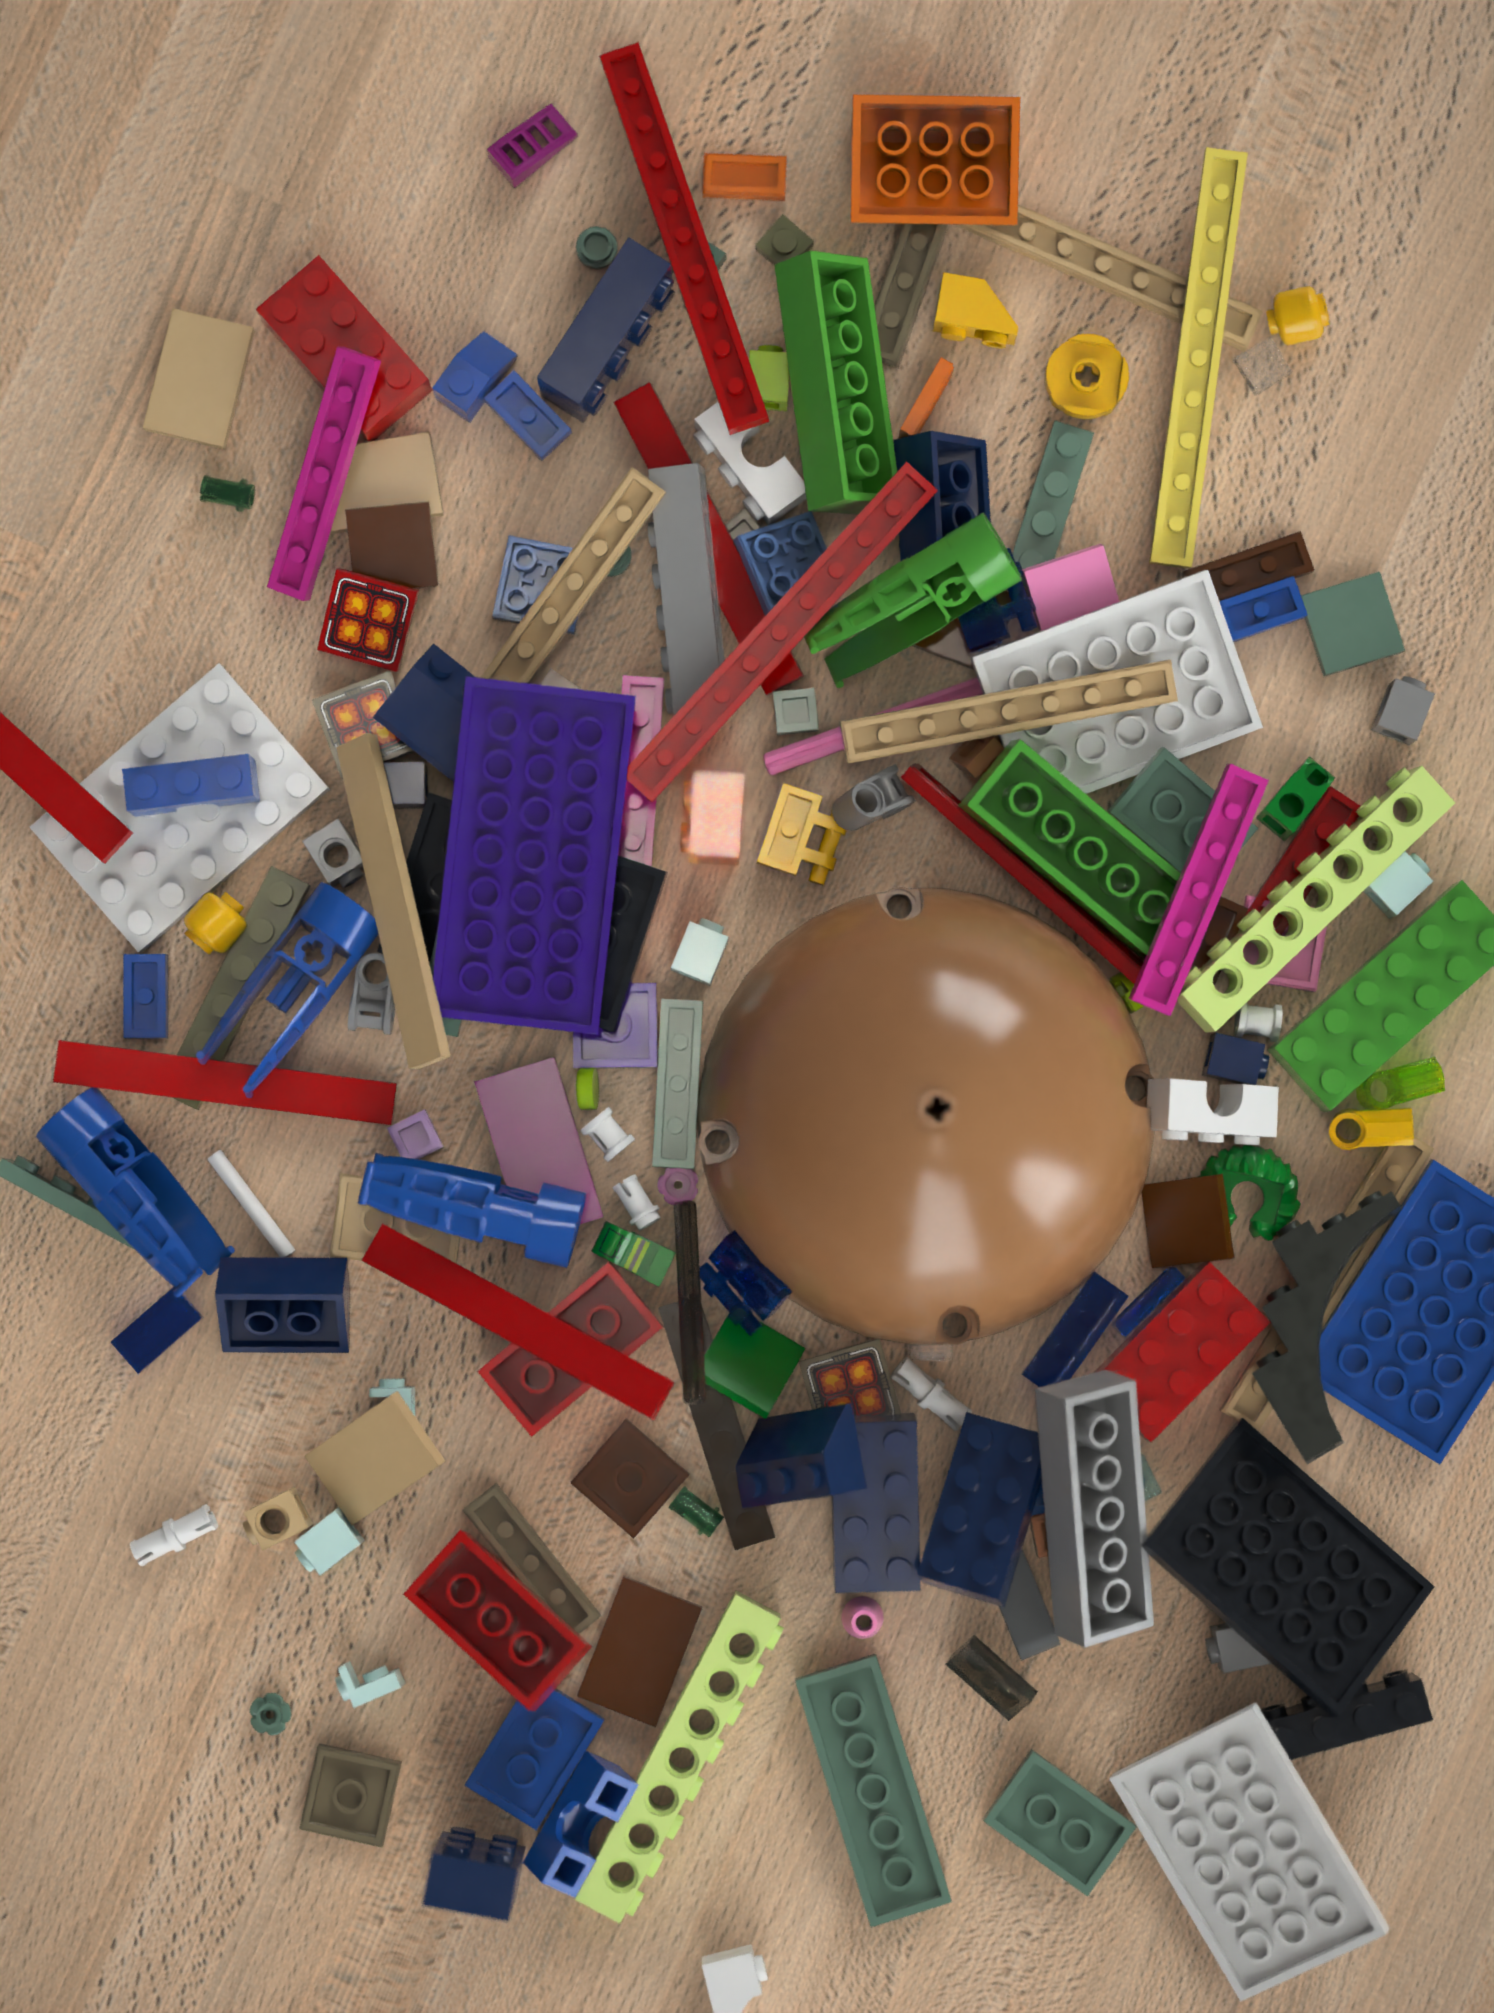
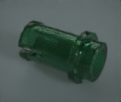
[200,475,255,512]
[668,1486,724,1537]

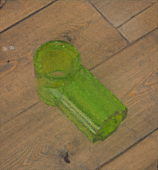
[1356,1056,1445,1110]

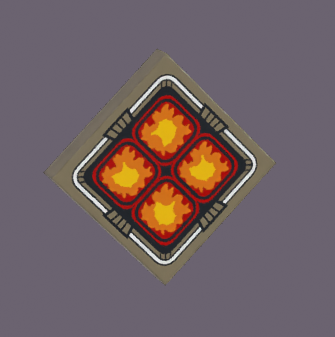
[312,670,415,779]
[799,1339,901,1415]

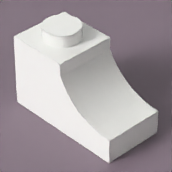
[702,1944,768,2013]

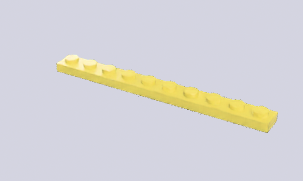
[1149,147,1248,569]

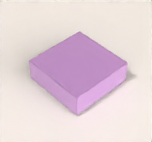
[387,1109,444,1159]

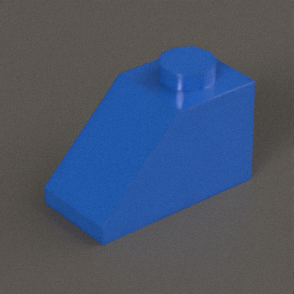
[432,331,518,423]

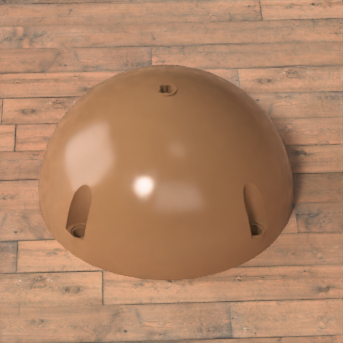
[697,887,1155,1345]

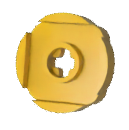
[1045,334,1129,419]

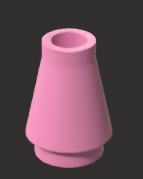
[841,1596,884,1639]

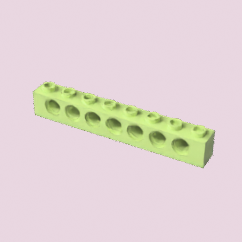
[1177,766,1455,1033]
[575,1590,784,1924]

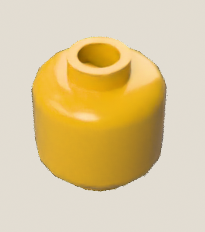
[1266,286,1330,345]
[184,892,246,955]

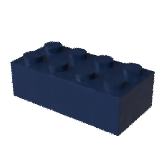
[537,237,675,423]
[917,1412,1042,1607]
[832,1413,921,1593]

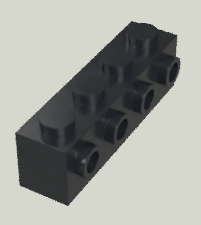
[1261,1670,1433,1760]

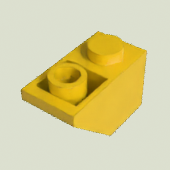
[933,272,1018,348]

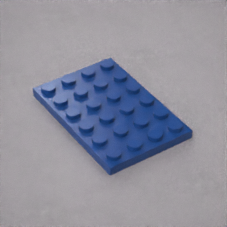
[1319,1159,1494,1465]

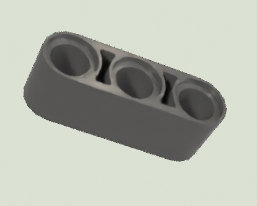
[999,1549,1061,1661]

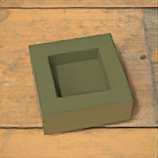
[755,214,814,266]

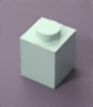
[1364,851,1433,919]
[671,918,729,986]
[295,1507,365,1575]

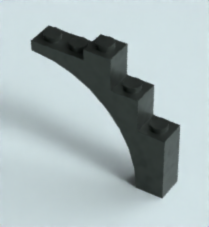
[1252,1191,1401,1465]

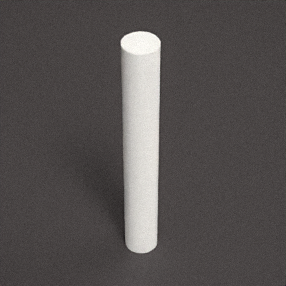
[207,1150,296,1258]

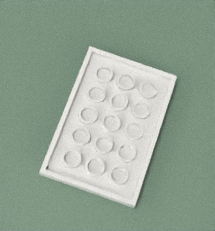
[970,570,1263,794]
[30,663,330,953]
[1110,1702,1390,2001]

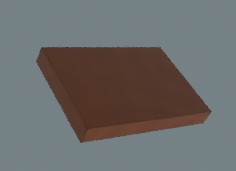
[577,1576,702,1727]

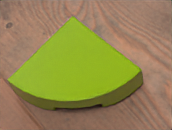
[1110,972,1144,1014]

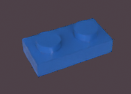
[484,370,572,461]
[1219,576,1308,642]
[123,954,168,1039]

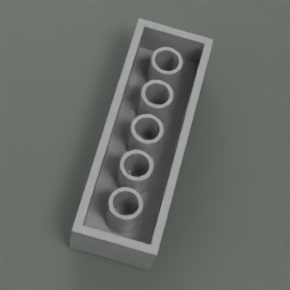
[1035,1370,1154,1648]

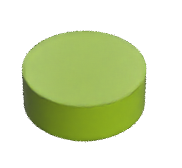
[576,1068,599,1110]

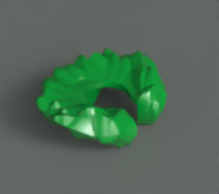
[1197,1145,1301,1241]

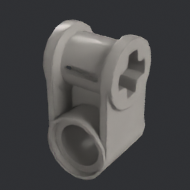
[832,764,916,831]
[348,953,395,1035]

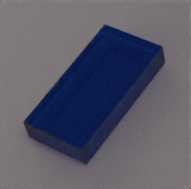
[1111,1267,1186,1337]
[111,1287,204,1374]

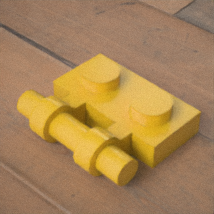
[757,783,847,886]

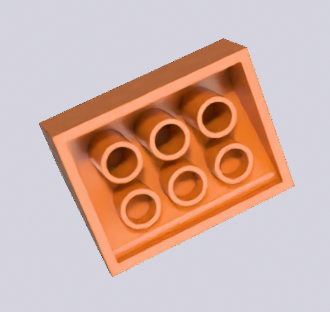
[851,94,1020,226]

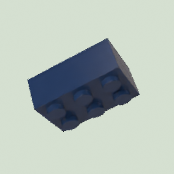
[422,1827,526,1921]

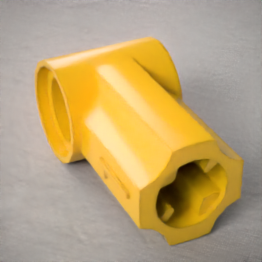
[1329,1108,1414,1150]

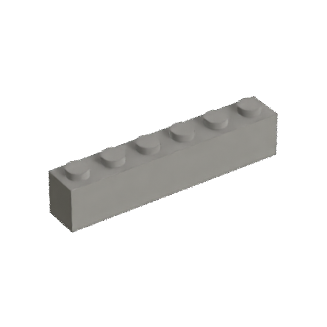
[648,463,725,715]

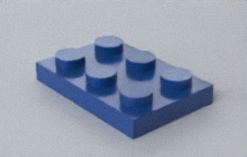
[464,1688,604,1831]

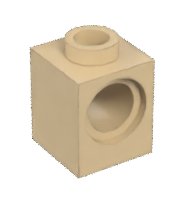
[242,1487,313,1551]

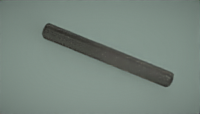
[674,1200,706,1405]

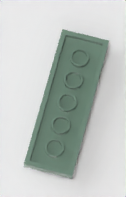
[795,1653,952,1927]

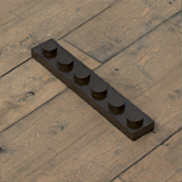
[658,1295,775,1550]

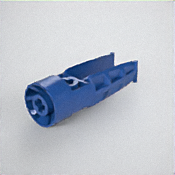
[196,882,378,1098]
[36,1087,235,1297]
[357,1153,586,1268]

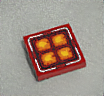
[317,568,419,672]

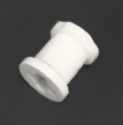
[1234,1002,1283,1042]
[580,1107,635,1162]

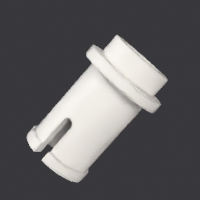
[613,1174,661,1231]

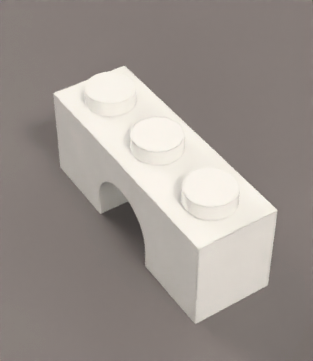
[693,402,807,525]
[1147,1078,1279,1145]

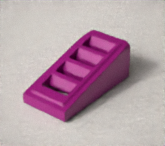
[486,103,578,189]

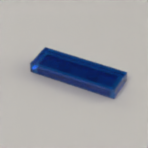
[1021,1271,1129,1388]

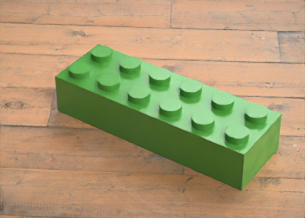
[775,250,897,514]
[958,739,1181,960]
[1267,880,1494,1112]

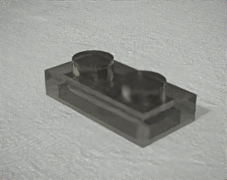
[945,1635,1038,1721]

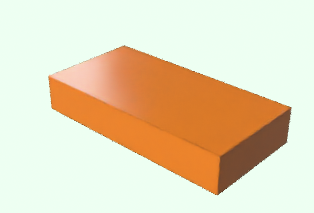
[703,153,787,201]
[898,357,954,439]

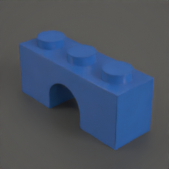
[122,754,260,817]
[523,1750,639,1898]

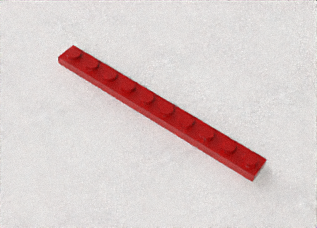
[599,42,769,435]
[627,462,938,803]

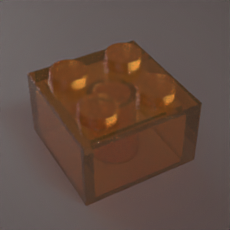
[680,770,744,866]

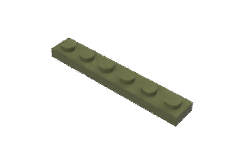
[172,866,311,1110]

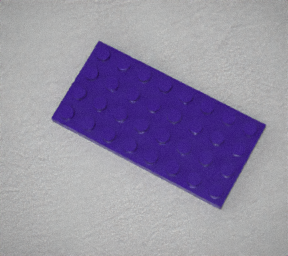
[433,676,636,1035]

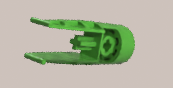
[804,513,1022,688]

